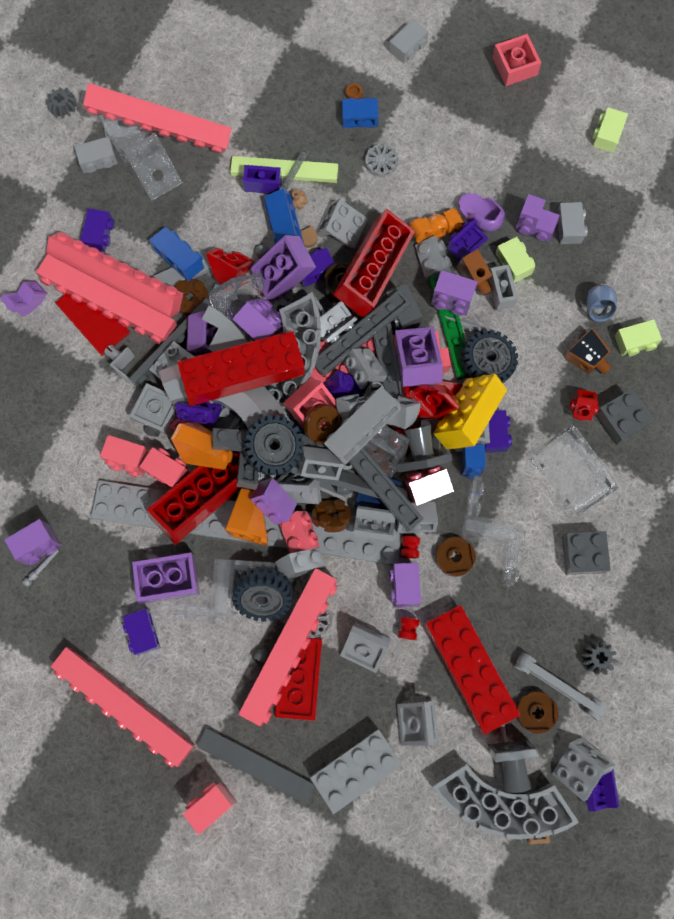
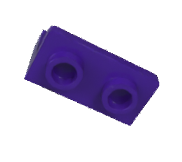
[447,219,488,261]
[175,402,222,426]
[586,769,620,811]

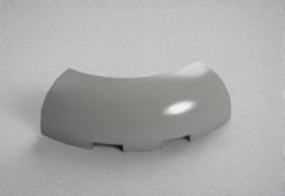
[336,394,420,429]

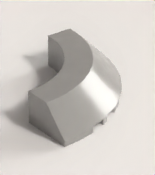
[264,293,321,410]
[159,365,286,428]
[432,763,579,839]

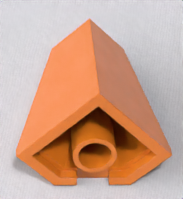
[171,421,233,470]
[226,488,269,547]

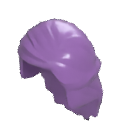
[458,192,505,232]

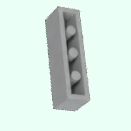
[324,387,402,465]

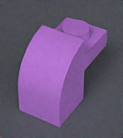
[0,281,48,316]

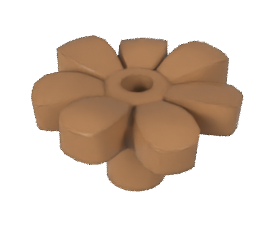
[289,188,308,210]

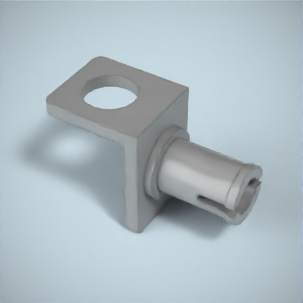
[104,345,135,384]

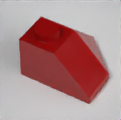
[206,248,255,289]
[409,384,459,419]

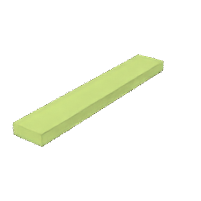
[231,156,338,183]

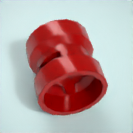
[400,536,421,559]
[397,617,420,641]

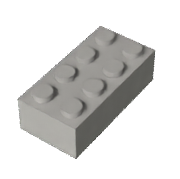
[310,729,402,814]

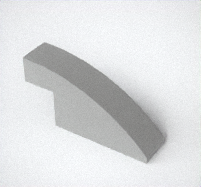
[202,305,250,352]

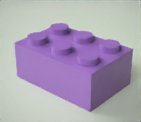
[250,235,316,299]
[233,298,283,341]
[395,327,443,387]
[132,553,200,604]

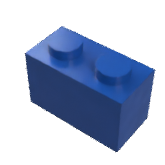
[342,98,378,128]
[461,444,486,479]

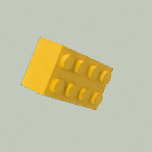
[433,374,507,450]

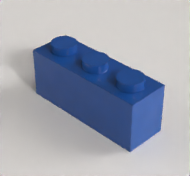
[265,188,304,244]
[149,227,204,281]

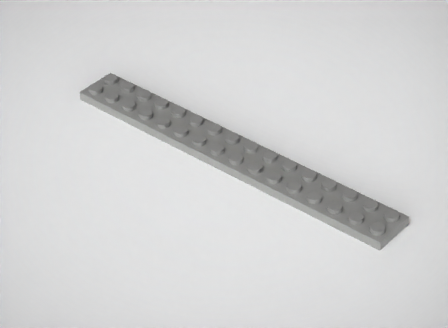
[91,481,402,565]

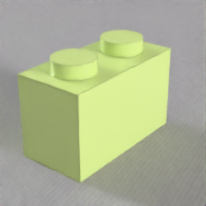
[592,107,628,153]
[495,237,535,283]
[614,320,662,356]

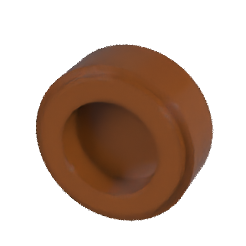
[345,83,363,99]

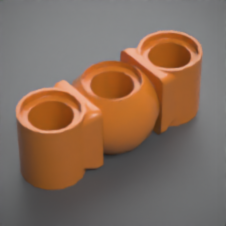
[409,208,465,243]

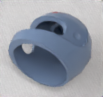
[586,284,617,322]

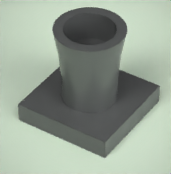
[397,425,453,472]
[488,739,538,793]

